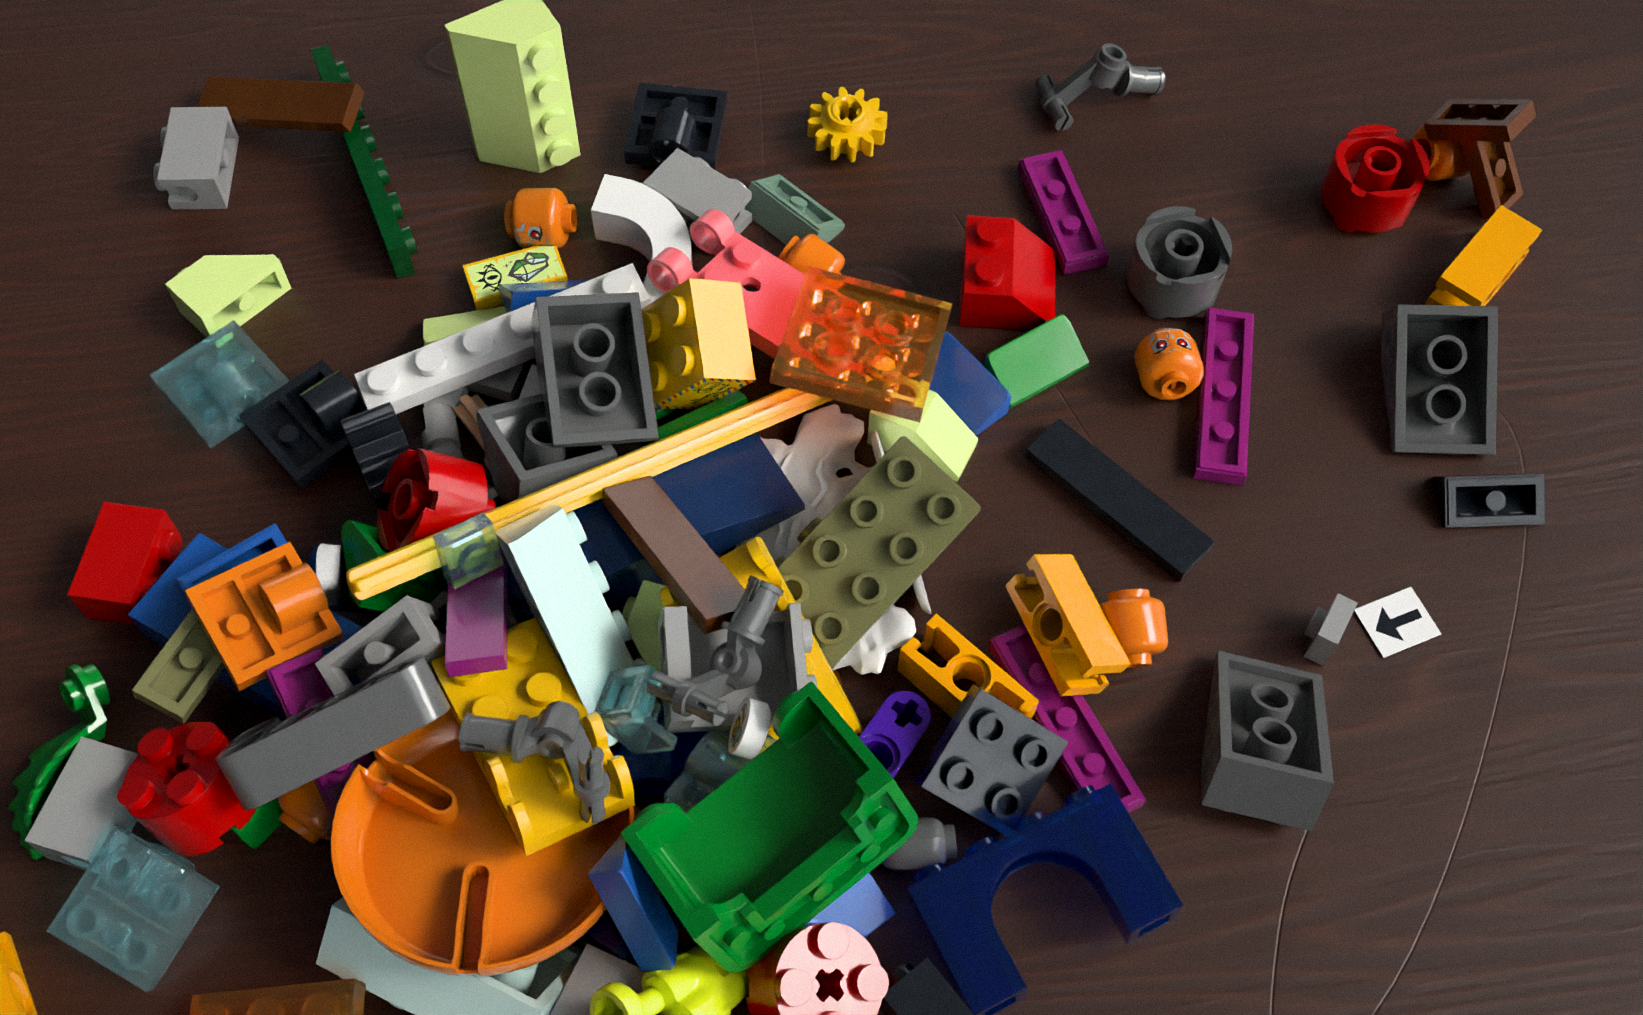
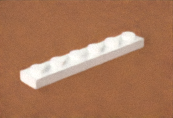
[354,263,652,414]

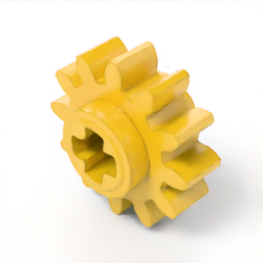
[807,87,887,163]

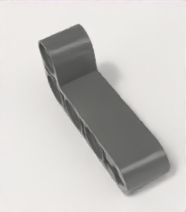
[215,655,451,811]

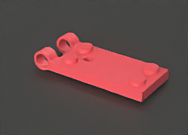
[647,209,899,402]

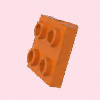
[185,542,343,691]

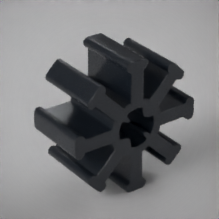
[341,402,410,511]

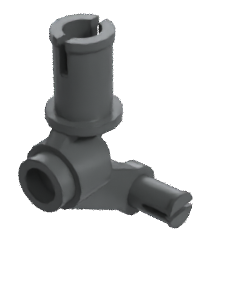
[1035,43,1165,131]
[647,575,784,726]
[459,701,610,824]

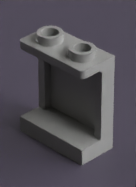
[658,603,817,733]

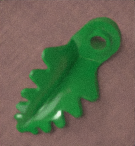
[8,664,110,860]

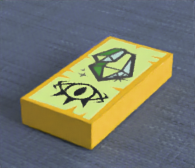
[463,245,568,310]

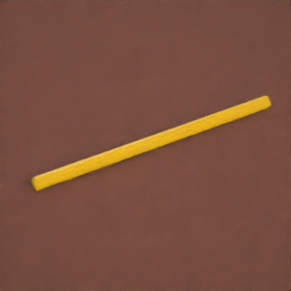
[346,351,897,600]

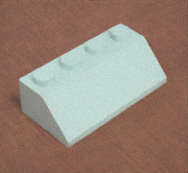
[493,503,654,747]
[316,897,583,1015]

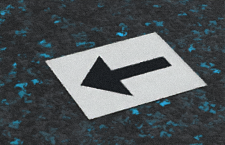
[1354,587,1442,658]

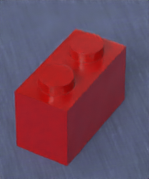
[67,502,182,625]

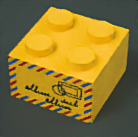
[641,278,756,410]

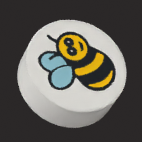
[728,697,771,760]

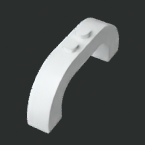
[519,174,693,399]

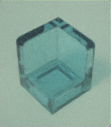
[594,664,678,755]

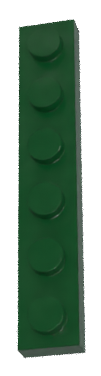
[311,45,418,279]

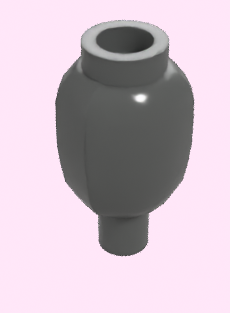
[881,817,957,872]

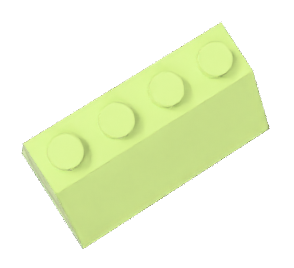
[444,0,581,173]

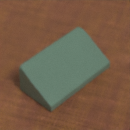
[745,174,845,245]

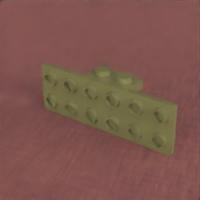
[774,436,981,669]

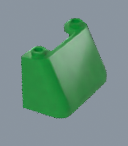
[620,681,919,973]

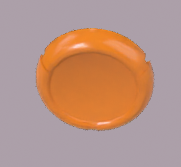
[331,709,634,976]

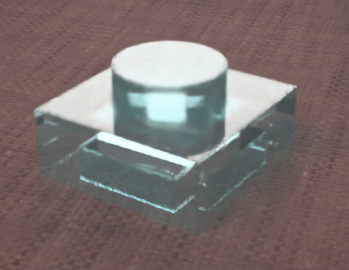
[433,512,504,589]

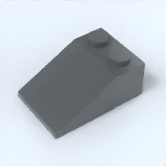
[531,292,659,448]
[1381,304,1498,455]
[1201,650,1334,831]

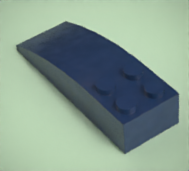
[507,432,805,626]

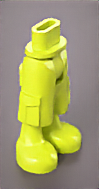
[590,945,749,1015]

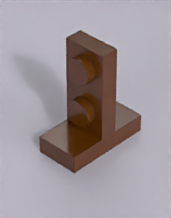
[1424,99,1537,219]

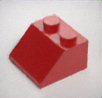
[959,215,1056,331]

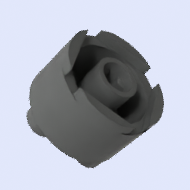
[1126,206,1233,319]

